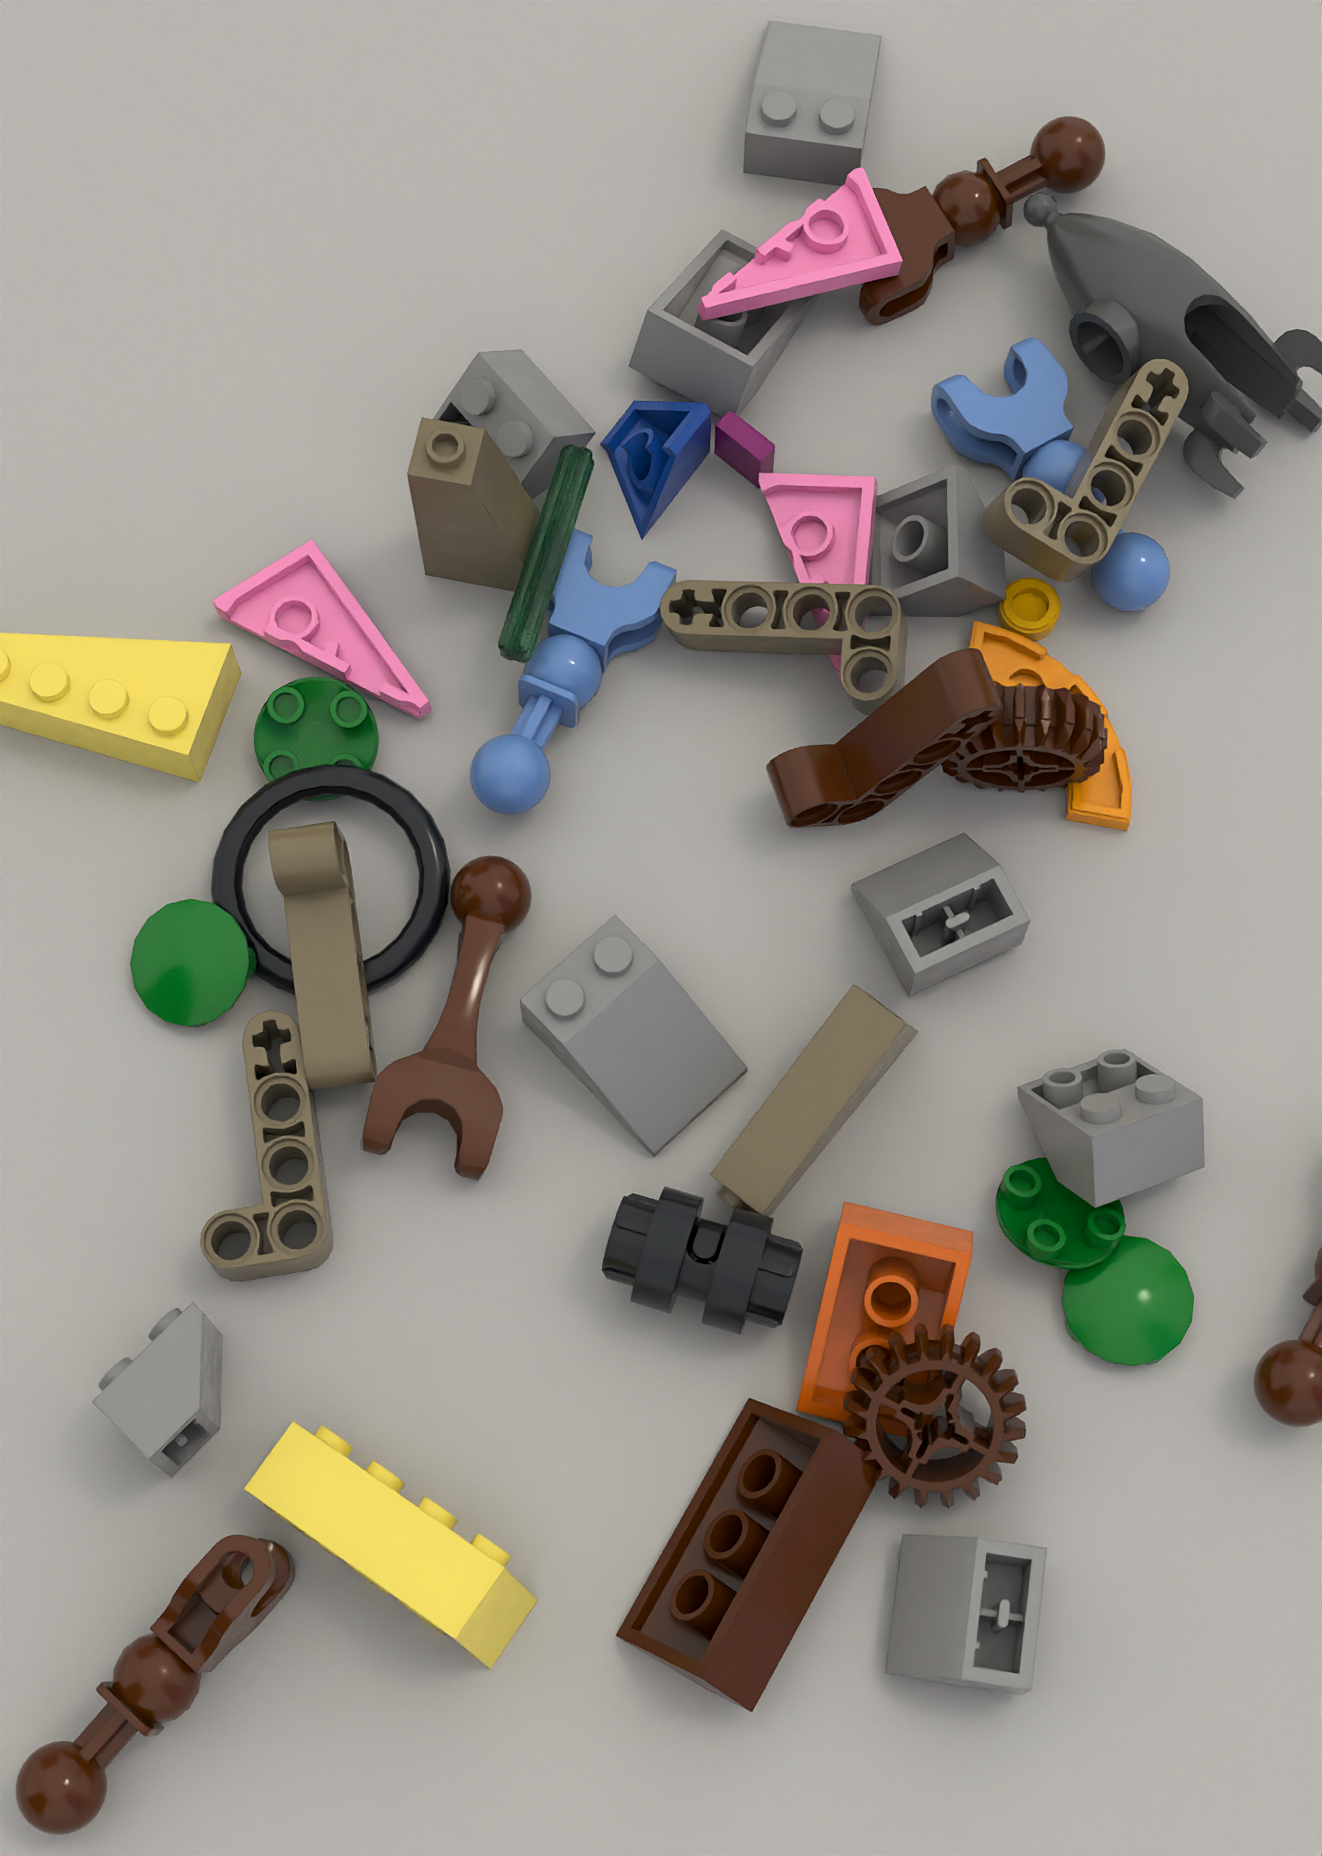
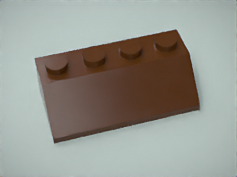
[616,1398,880,1712]

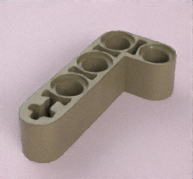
[983,359,1189,582]
[660,580,908,715]
[268,821,377,1091]
[200,1010,333,1282]

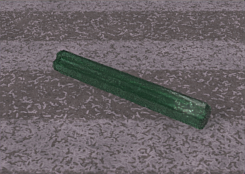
[497,444,595,663]

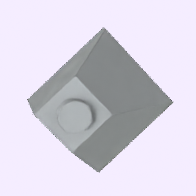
[869,464,1006,617]

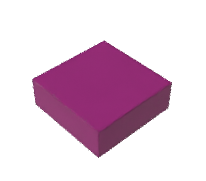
[714,411,775,489]

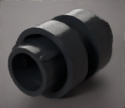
[602,1186,804,1335]

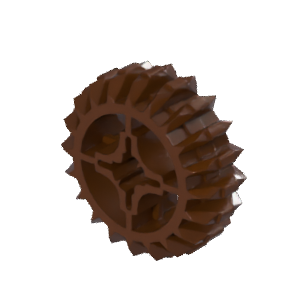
[940,683,1108,793]
[843,1323,1026,1509]

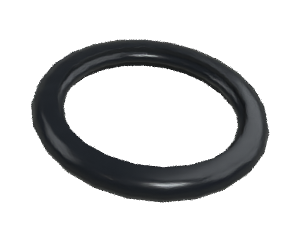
[211,764,451,994]

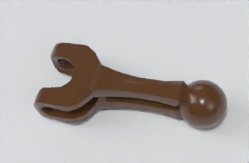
[360,855,532,1181]

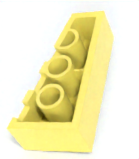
[0,633,241,783]
[244,1421,538,1669]

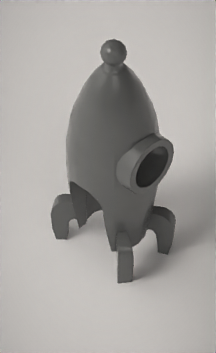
[1023,192,1322,499]

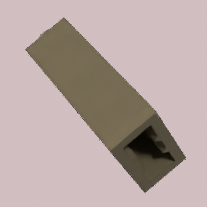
[407,417,556,597]
[709,984,918,1215]

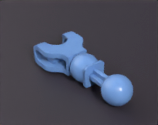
[931,337,1170,612]
[470,527,677,815]

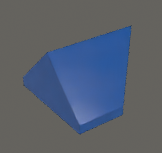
[600,400,711,540]

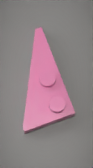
[698,167,903,321]
[758,473,878,690]
[212,539,432,719]

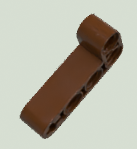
[766,648,1005,828]

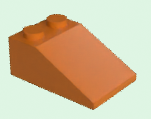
[796,1201,973,1438]

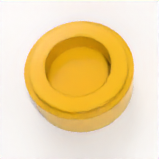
[997,577,1061,642]

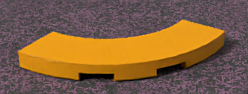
[969,621,1132,831]

